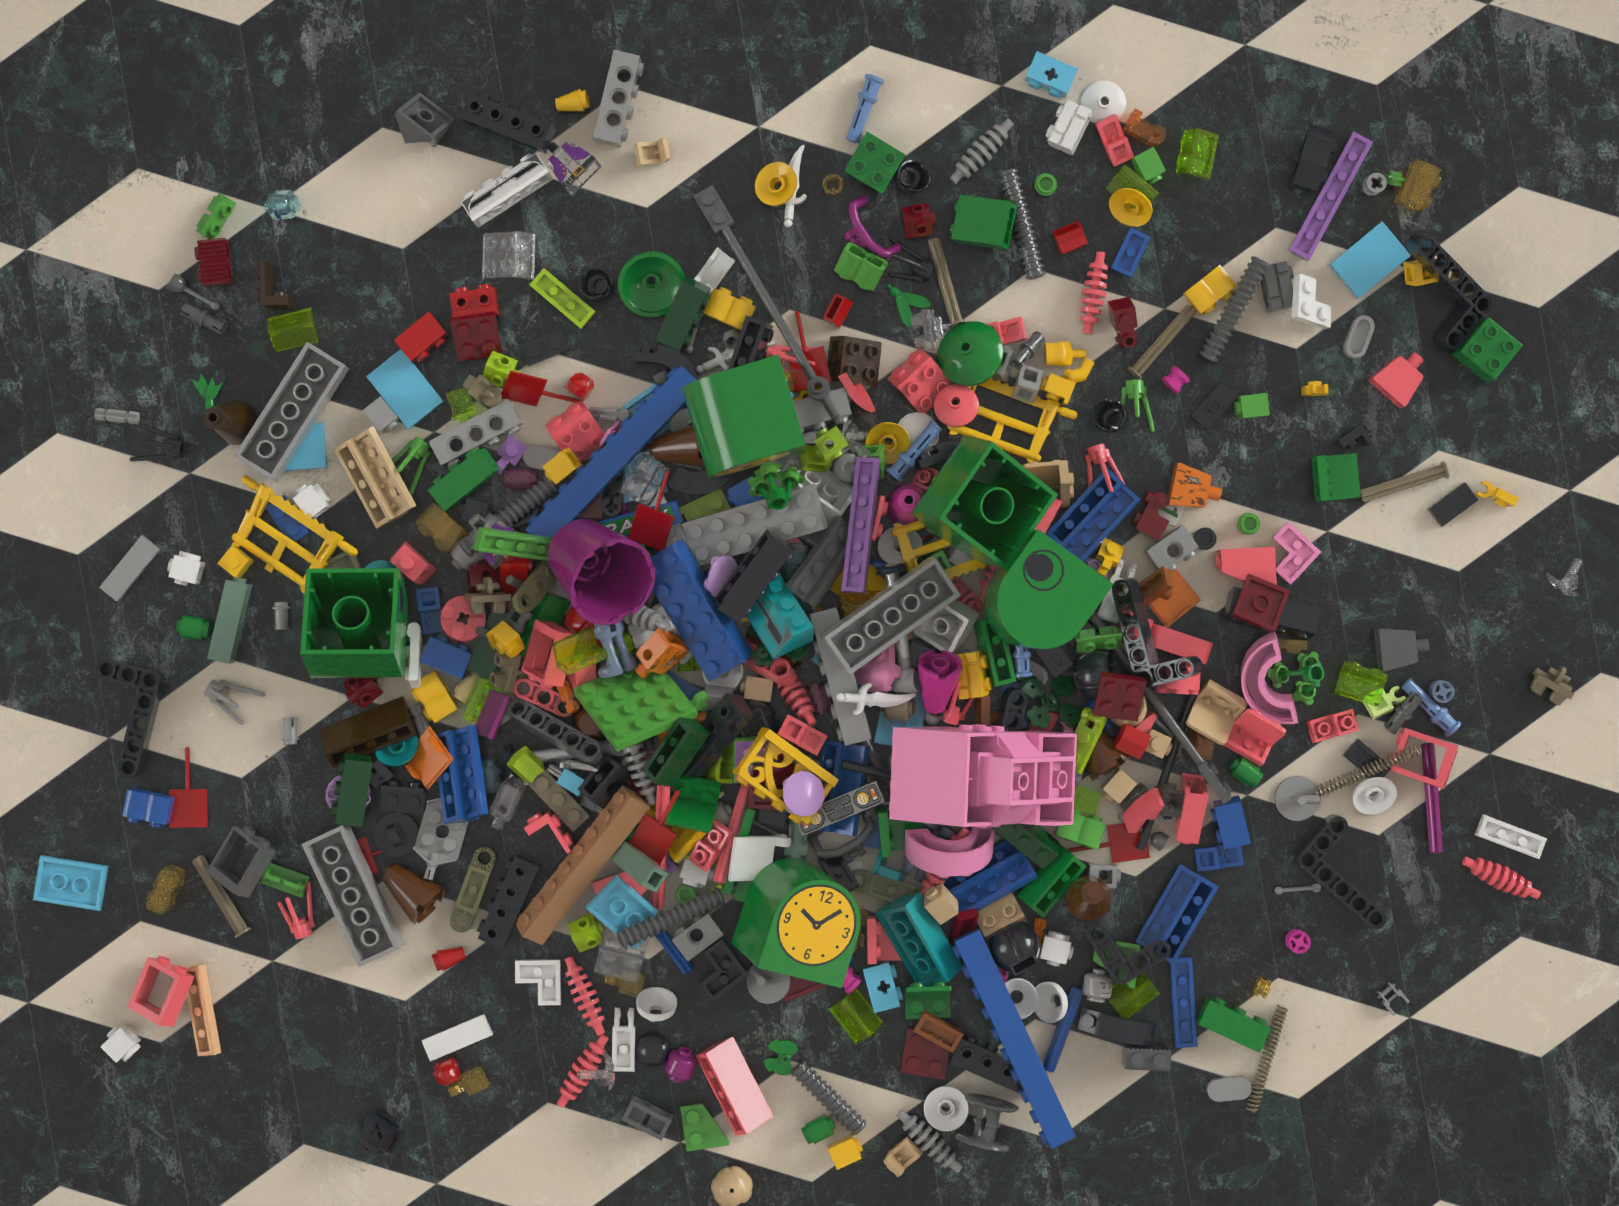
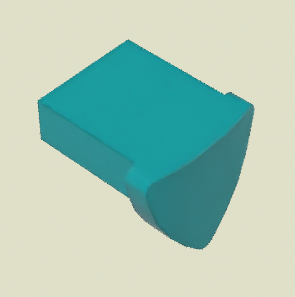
[872,850,906,882]

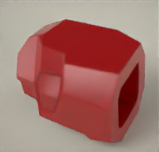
[564,373,594,401]
[433,1057,461,1086]

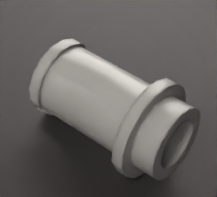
[272,602,290,630]
[281,717,299,745]

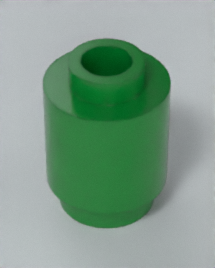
[176,615,211,640]
[1229,756,1263,788]
[801,1114,836,1144]

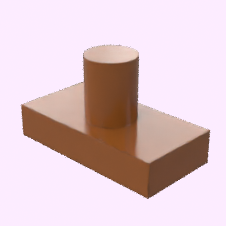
[1138,566,1173,606]
[974,695,999,727]
[913,1010,964,1053]

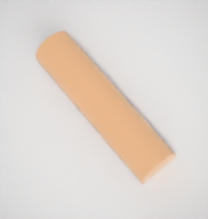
[185,963,221,1056]

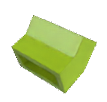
[799,445,832,473]
[506,746,544,783]

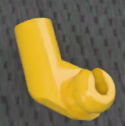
[1063,358,1095,383]

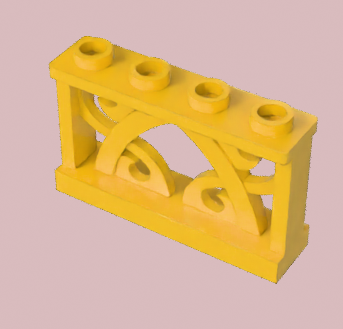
[732,727,839,825]

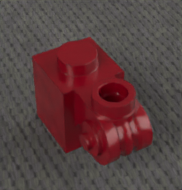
[1107,297,1138,348]
[1132,491,1170,541]

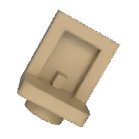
[634,138,671,167]
[883,1136,923,1177]

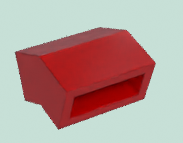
[1052,221,1088,256]
[823,294,853,329]
[1114,724,1151,760]

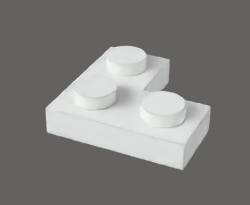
[1292,274,1332,329]
[515,959,561,1005]

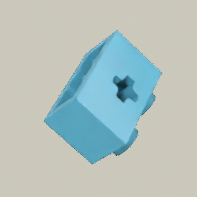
[1024,51,1078,98]
[862,961,903,1013]

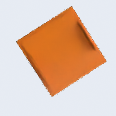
[1148,568,1201,628]
[405,726,454,790]

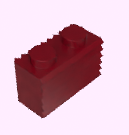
[194,238,233,288]

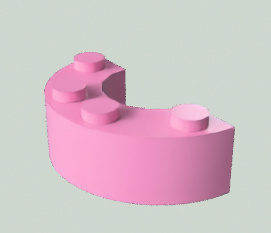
[1241,632,1298,724]
[904,826,995,878]

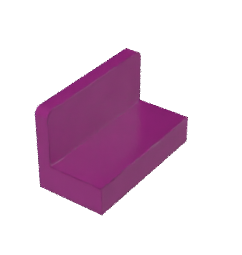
[475,689,512,740]

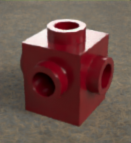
[901,203,936,239]
[466,562,501,593]
[343,678,384,709]

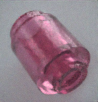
[504,468,538,490]
[806,682,831,716]

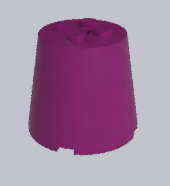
[548,519,655,625]

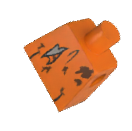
[1167,463,1222,508]
[635,628,691,678]

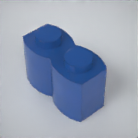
[122,788,175,828]

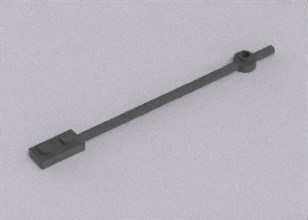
[693,185,839,420]
[1089,607,1232,804]

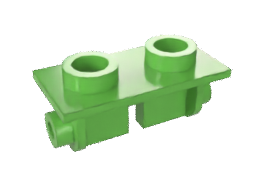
[196,193,237,239]
[1075,625,1122,653]
[260,863,310,898]

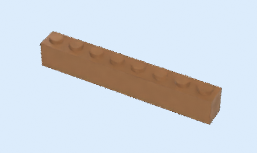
[515,785,650,945]

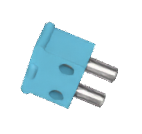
[547,764,587,797]

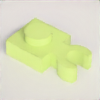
[1362,686,1406,720]

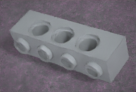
[593,50,644,147]
[428,399,523,468]

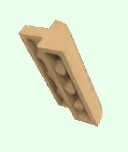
[334,426,416,529]

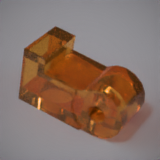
[1122,108,1166,147]

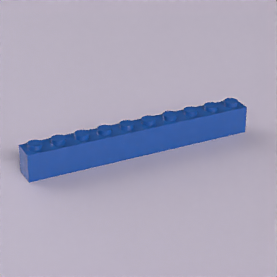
[525,366,697,537]
[952,928,1076,1149]

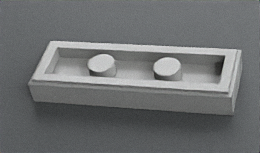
[99,535,161,602]

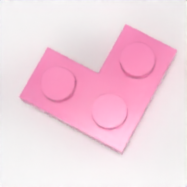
[1272,521,1321,585]

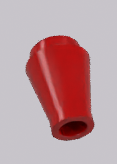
[431,946,467,972]

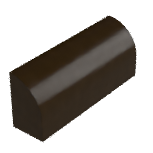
[320,696,417,768]

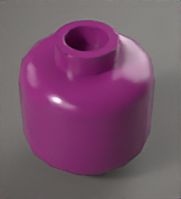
[665,1047,697,1083]

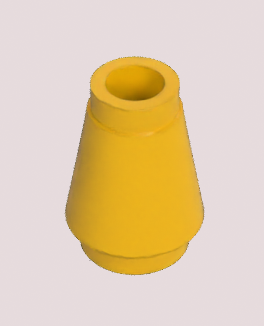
[555,89,590,112]

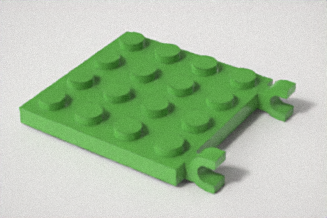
[573,660,708,752]

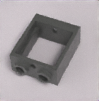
[206,825,276,898]

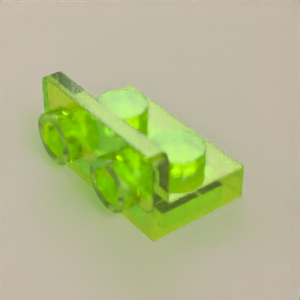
[1176,128,1219,179]
[1334,662,1388,707]
[462,676,502,723]

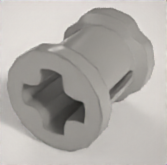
[1362,173,1387,196]

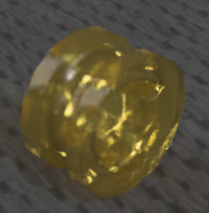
[823,174,843,196]
[1253,976,1271,999]

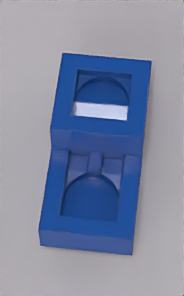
[416,586,444,636]
[1194,845,1244,871]

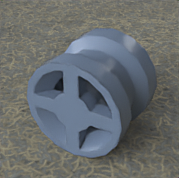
[1428,680,1454,703]

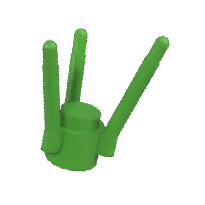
[1120,380,1155,432]
[392,436,431,494]

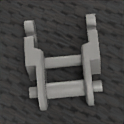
[1377,982,1410,1016]

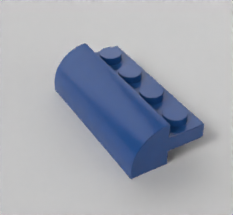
[1046,468,1141,562]
[436,725,488,824]
[819,740,870,836]
[943,840,1038,912]
[1135,864,1219,965]

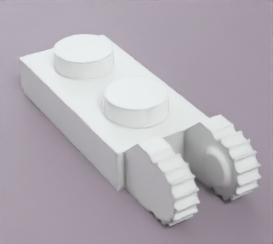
[1097,559,1137,625]
[405,622,422,688]
[612,1008,636,1072]

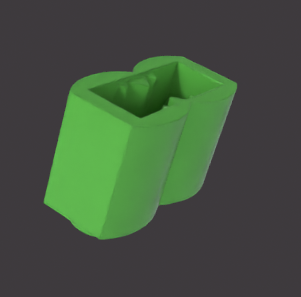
[834,242,888,291]
[1053,808,1106,850]

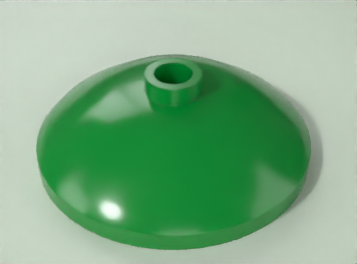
[618,251,685,317]
[937,321,1004,386]

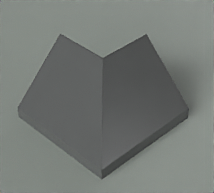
[395,92,455,147]

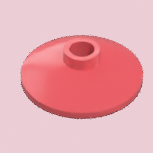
[934,384,979,427]

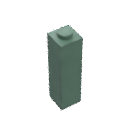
[207,577,252,664]
[610,840,668,893]

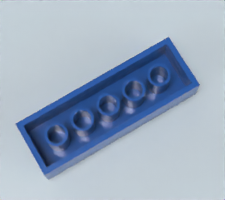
[650,538,752,682]

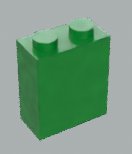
[950,195,1017,250]

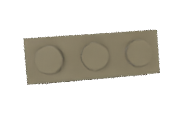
[527,765,592,832]

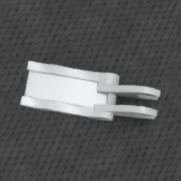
[694,247,735,296]

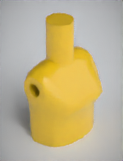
[1044,341,1086,367]

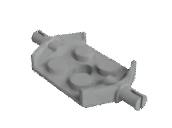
[413,798,469,880]

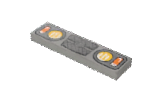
[797,781,886,836]

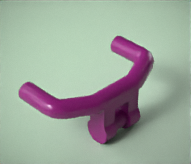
[843,195,901,258]

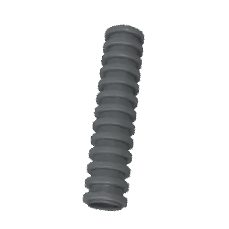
[791,1060,867,1136]

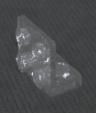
[482,231,535,280]

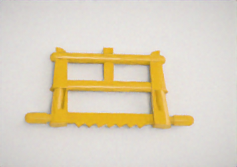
[947,377,1077,463]
[232,475,358,593]
[891,520,987,580]

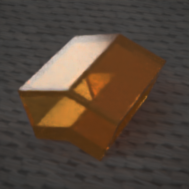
[1186,728,1215,760]

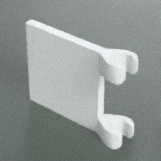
[728,834,791,881]

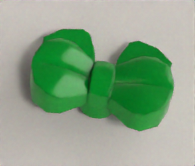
[764,1038,798,1075]

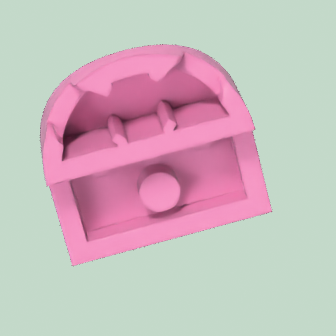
[855,643,901,693]

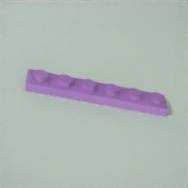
[1288,131,1373,261]
[841,457,880,594]

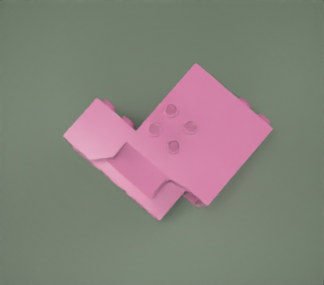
[889,724,1077,828]

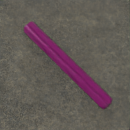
[1421,742,1443,853]

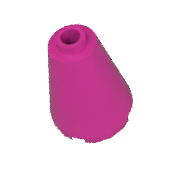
[886,483,926,525]
[917,650,963,714]

